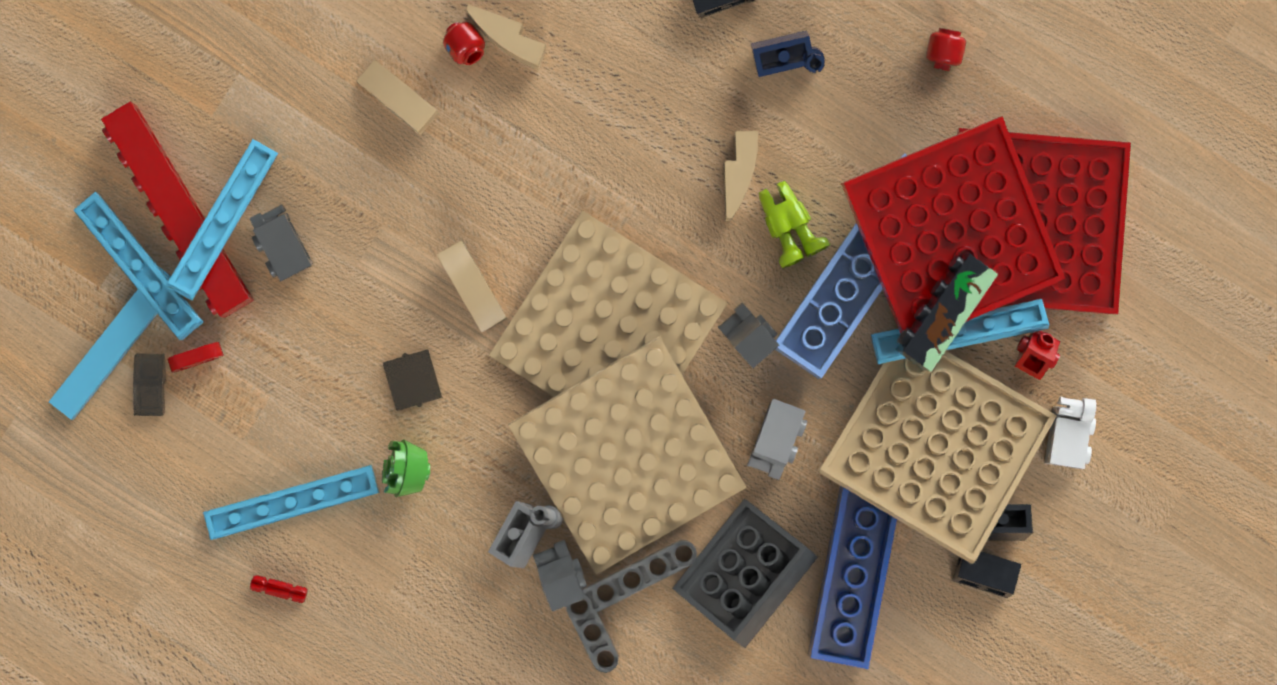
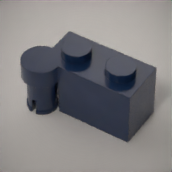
[751,30,825,77]

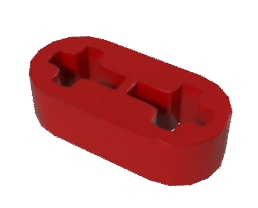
[167,342,224,373]

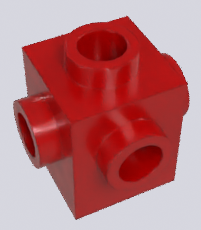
[1015,331,1061,380]

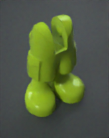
[759,180,830,269]

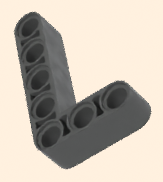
[566,540,697,673]

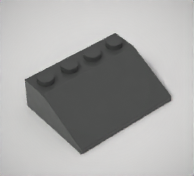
[672,498,818,648]

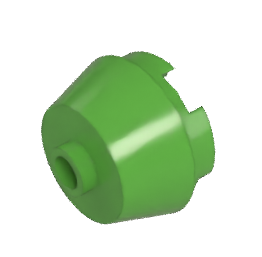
[382,439,430,497]

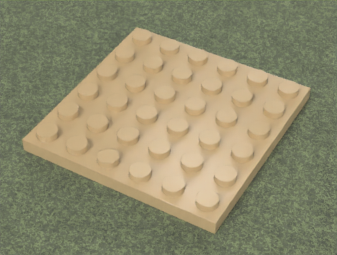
[489,210,728,397]
[508,336,747,574]
[819,351,1057,564]

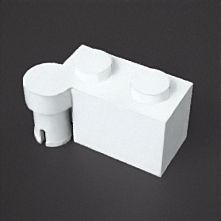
[1044,396,1096,469]

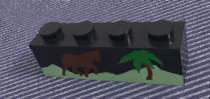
[895,254,998,372]

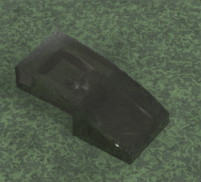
[133,353,166,416]

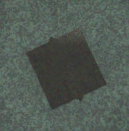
[383,349,443,411]

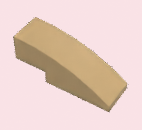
[466,4,547,71]
[356,60,439,135]
[723,131,758,221]
[437,240,507,332]

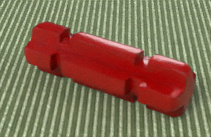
[250,575,308,603]

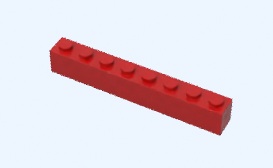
[101,101,254,318]

